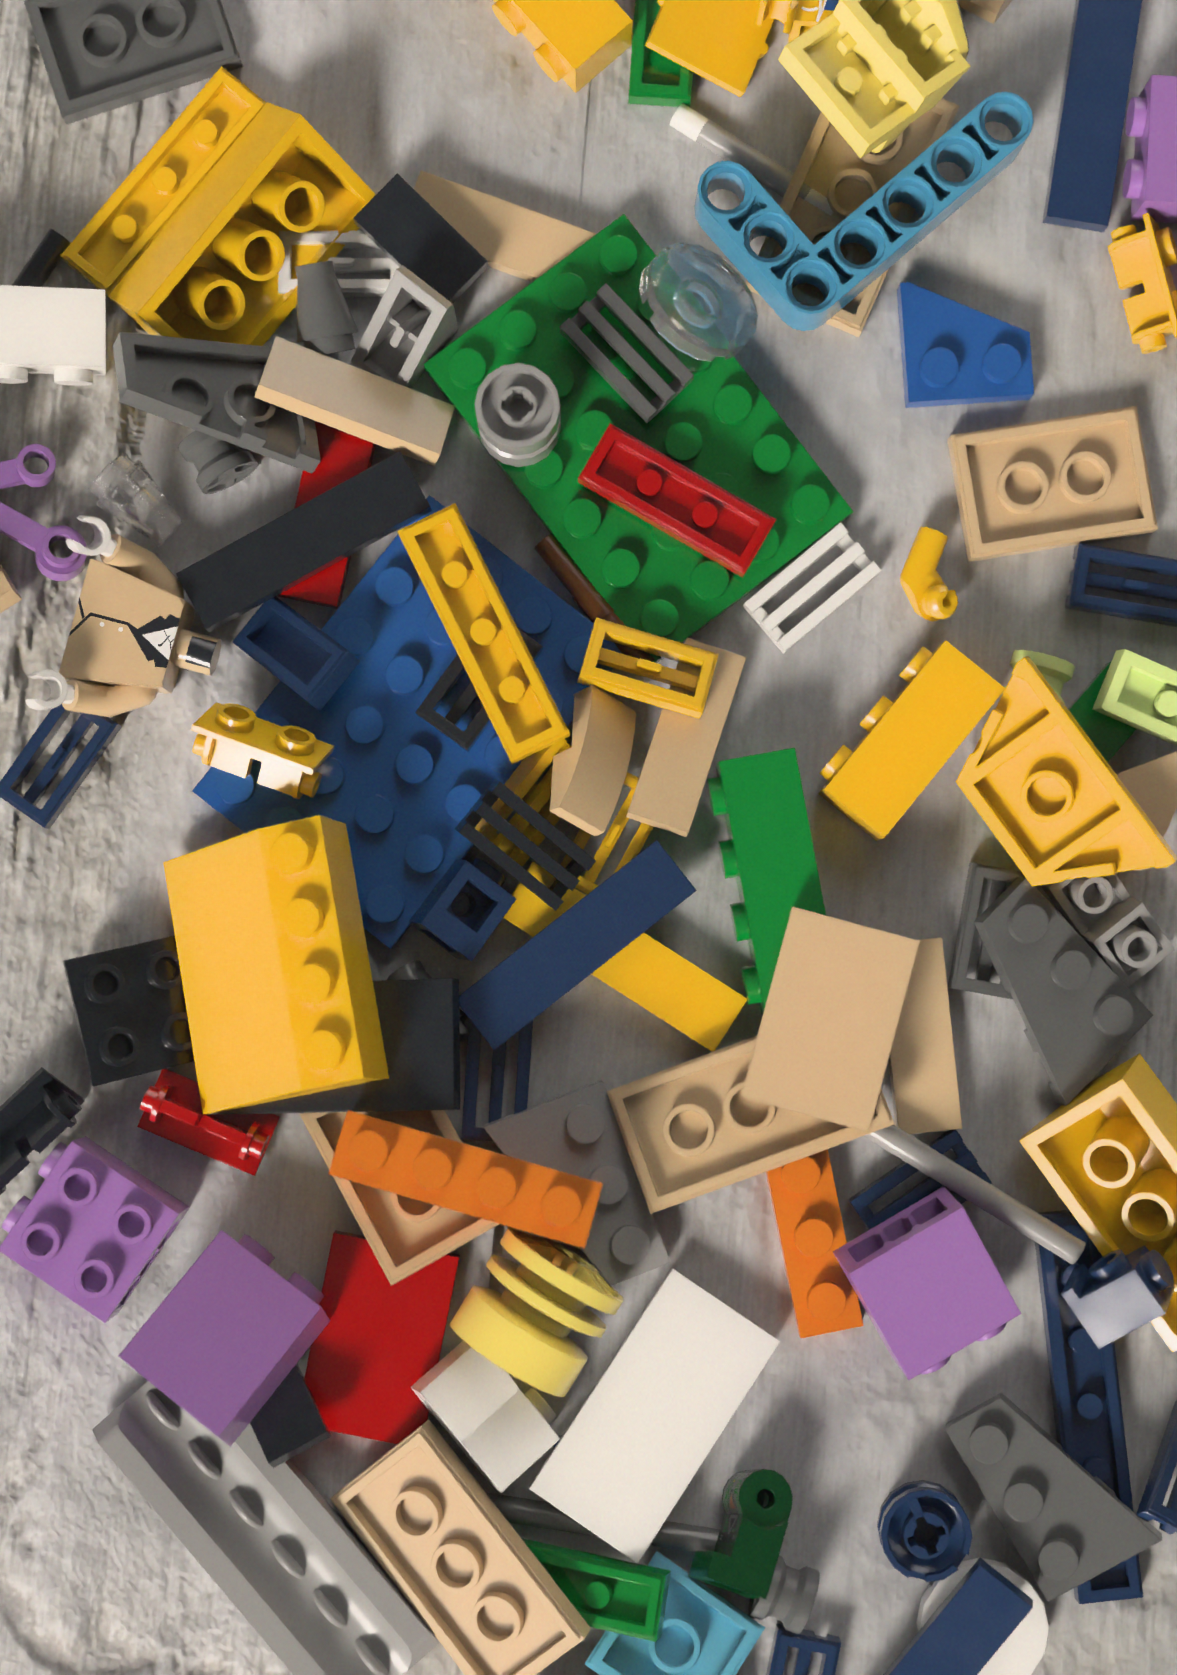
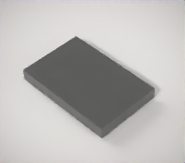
[24,0,243,125]

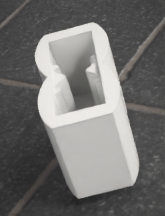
[411,1341,560,1493]

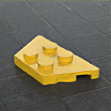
[956,656,1177,886]

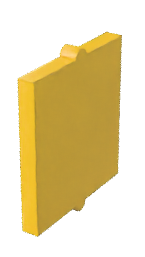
[645,0,774,97]

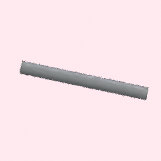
[864,1125,1086,1265]

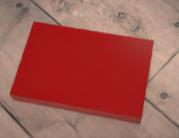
[304,1230,460,1444]

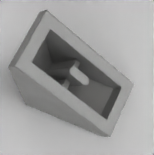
[349,265,458,389]

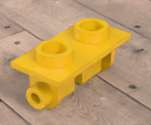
[1107,213,1177,354]
[191,702,334,799]

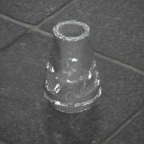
[88,453,184,547]

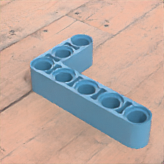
[694,92,1034,331]

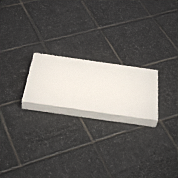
[529,1268,780,1564]

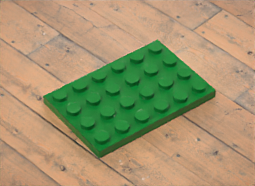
[424,214,854,663]

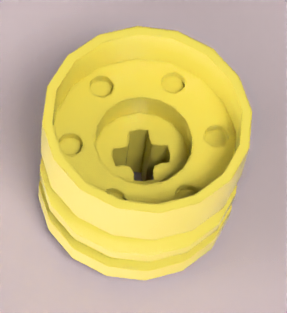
[450,1227,623,1397]

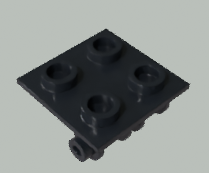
[63,936,194,1087]

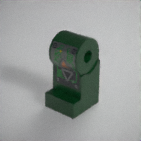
[688,1469,793,1599]

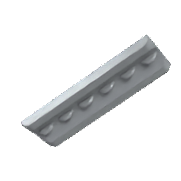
[92,1381,440,1675]

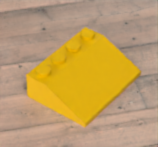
[163,815,389,1114]

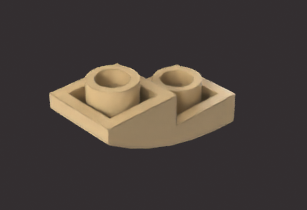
[550,685,636,837]

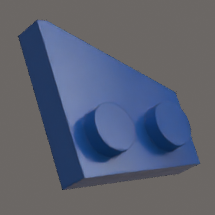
[897,282,1034,408]

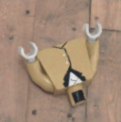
[25,515,221,717]

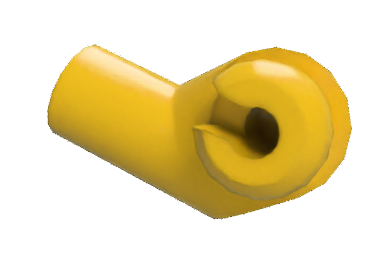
[900,526,958,621]

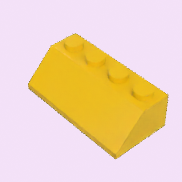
[108,102,376,346]
[1019,1053,1177,1352]

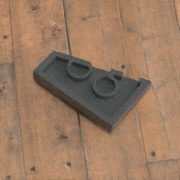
[974,877,1153,1106]

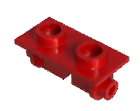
[137,1069,281,1176]

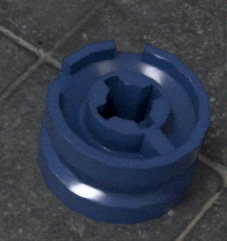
[877,1480,972,1582]

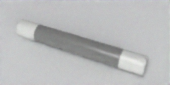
[670,103,833,215]

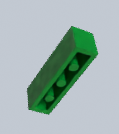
[707,747,826,1015]

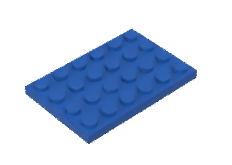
[192,495,621,949]

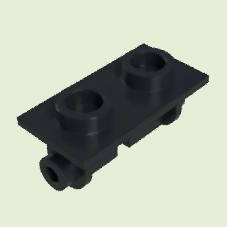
[0,1067,85,1195]

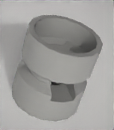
[475,363,561,467]

